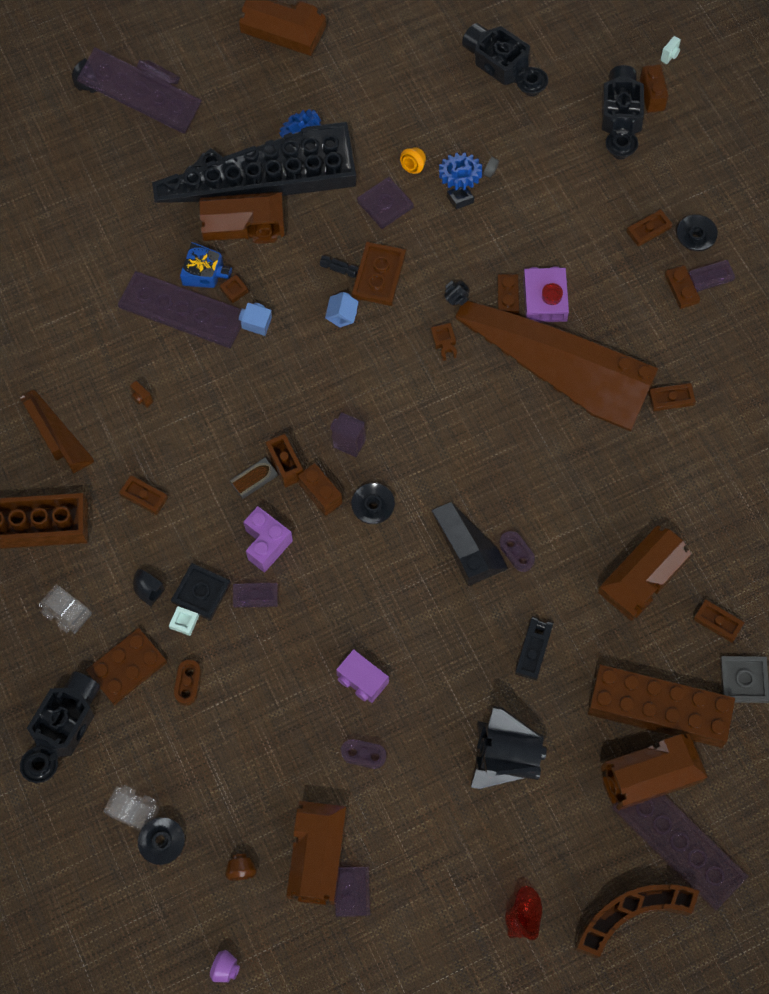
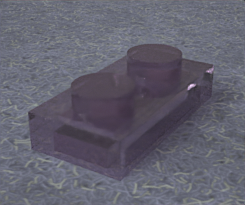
[137,60,180,86]
[689,260,735,292]
[233,583,278,608]

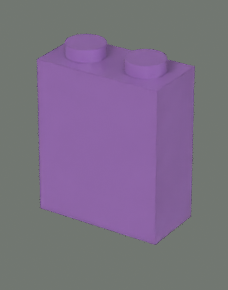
[523,267,569,322]

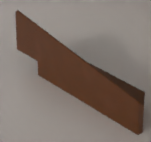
[19,390,94,474]

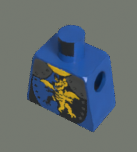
[180,242,232,288]

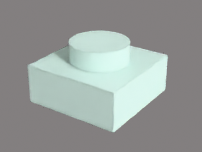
[661,36,681,64]
[169,606,199,636]

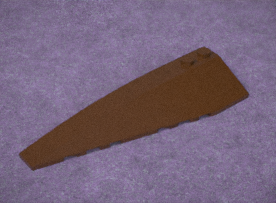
[455,301,658,432]

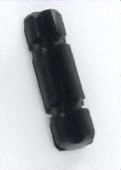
[320,255,359,278]

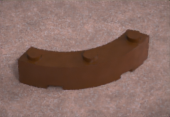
[574,884,700,958]

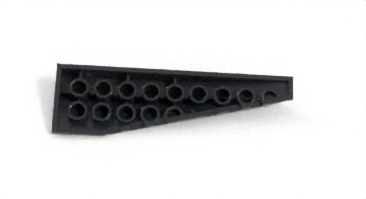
[152,122,356,203]

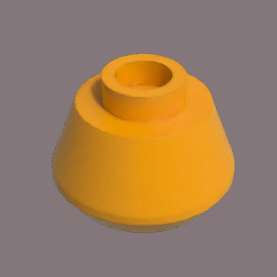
[400,147,426,174]

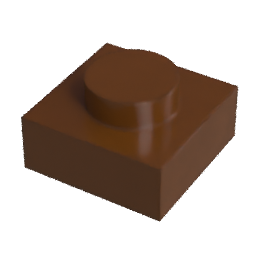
[220,275,249,304]
[130,381,153,408]

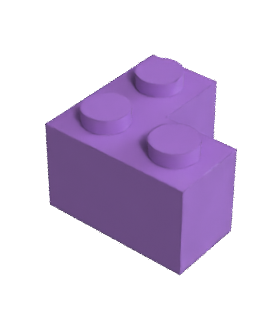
[244,506,293,573]

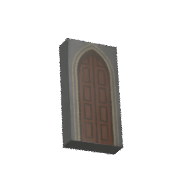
[230,458,278,499]

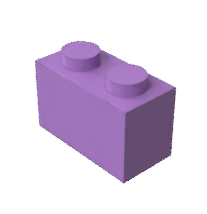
[336,649,389,703]

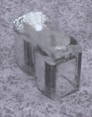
[39,584,92,634]
[103,785,160,831]

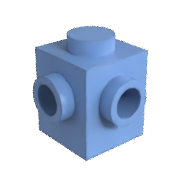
[325,292,359,327]
[239,303,272,336]

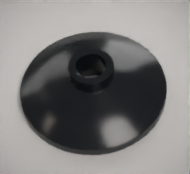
[677,215,718,251]
[351,483,395,524]
[137,817,185,865]

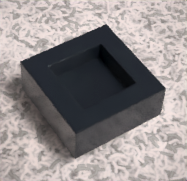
[447,187,474,209]

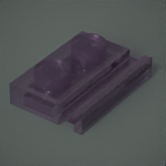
[335,867,370,917]

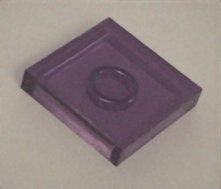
[357,177,413,229]

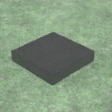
[720,656,769,703]

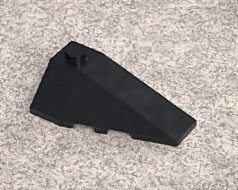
[432,502,508,586]

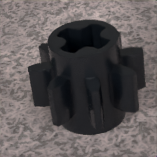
[444,280,470,306]

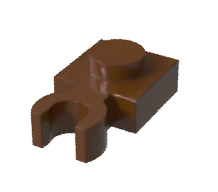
[430,323,457,361]

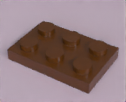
[352,242,406,306]
[86,628,167,705]

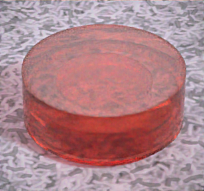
[542,283,563,305]

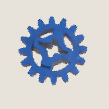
[279,109,321,138]
[439,153,482,190]

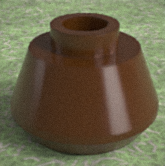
[225,854,257,881]

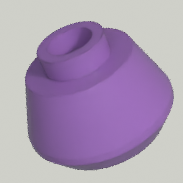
[210,950,240,982]

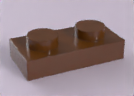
[627,209,672,247]
[665,265,700,309]
[497,274,519,315]
[649,383,696,412]
[119,475,168,515]
[693,599,745,643]

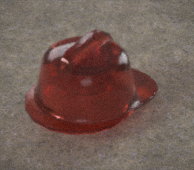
[505,886,542,940]

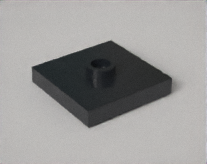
[171,563,231,621]

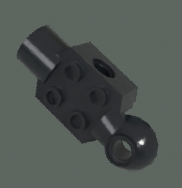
[462,23,548,96]
[602,65,644,160]
[20,671,100,783]

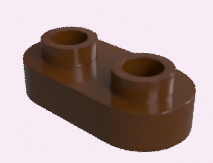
[174,660,201,706]

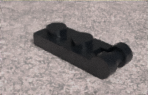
[515,616,554,681]

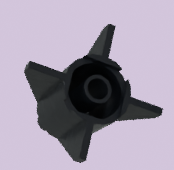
[471,706,547,789]

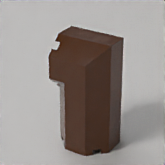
[239,0,326,56]
[199,192,285,244]
[598,525,691,621]
[601,734,708,810]
[286,801,347,905]

